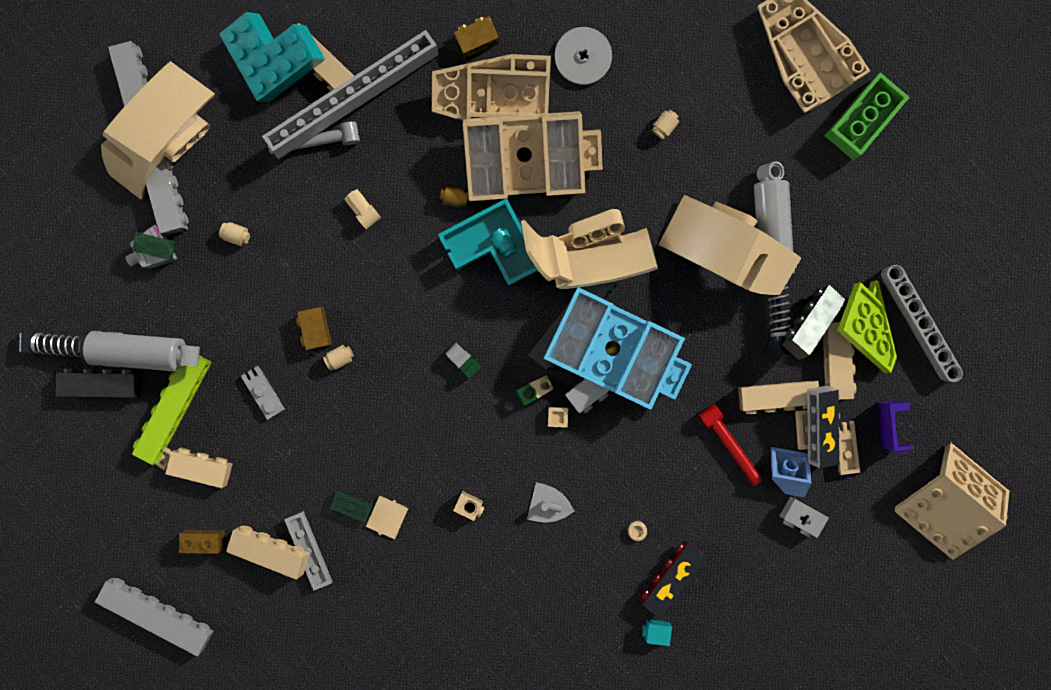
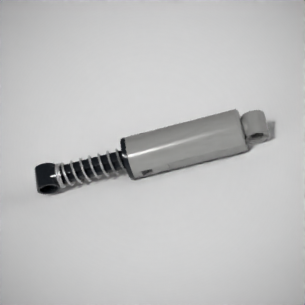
[754,162,795,356]
[17,330,200,371]

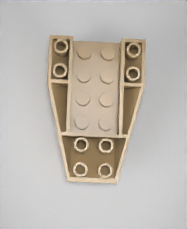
[758,0,870,113]

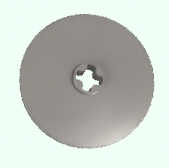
[555,27,612,85]

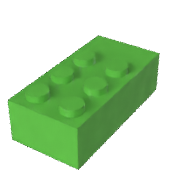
[824,72,910,160]

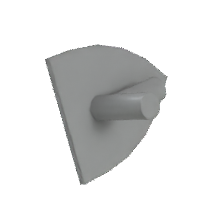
[527,482,574,523]

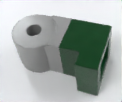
[445,343,482,379]

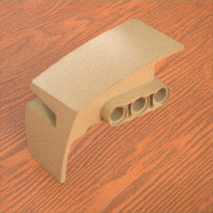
[101,61,215,200]
[659,195,801,295]
[521,209,658,289]

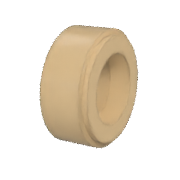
[627,521,647,541]

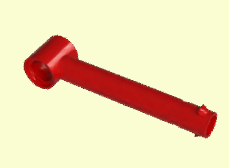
[698,404,763,486]

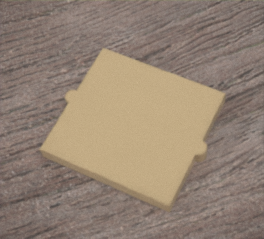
[366,496,408,539]

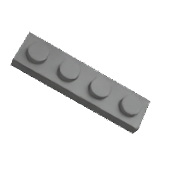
[284,511,333,591]

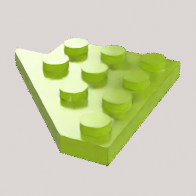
[837,280,897,373]

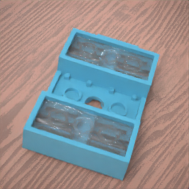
[544,287,692,410]

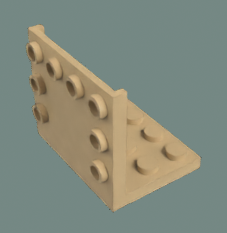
[894,443,1009,560]

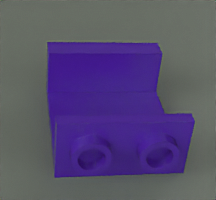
[877,401,914,454]

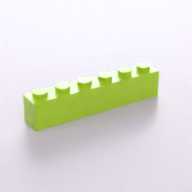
[132,355,212,465]

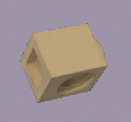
[453,491,485,521]

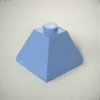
[771,447,811,497]

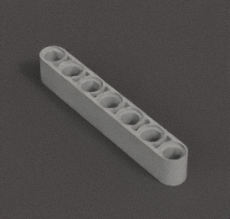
[881,265,963,382]

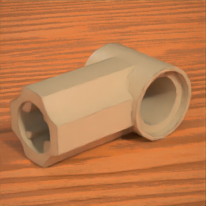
[345,189,381,230]

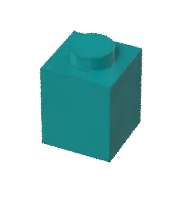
[642,619,672,646]

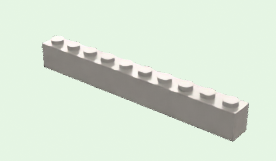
[262,30,439,159]
[108,41,188,235]

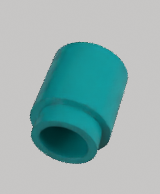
[490,228,518,258]

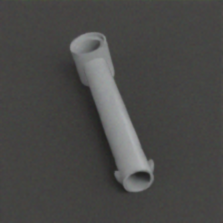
[268,122,360,154]

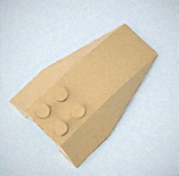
[432,54,551,120]

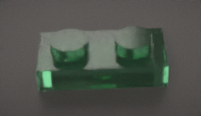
[131,232,176,261]
[330,490,374,523]

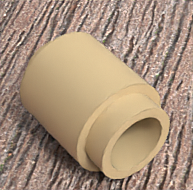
[651,110,679,140]
[219,222,250,246]
[323,345,354,370]

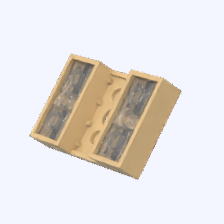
[463,111,602,201]

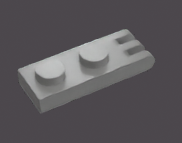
[241,366,285,420]

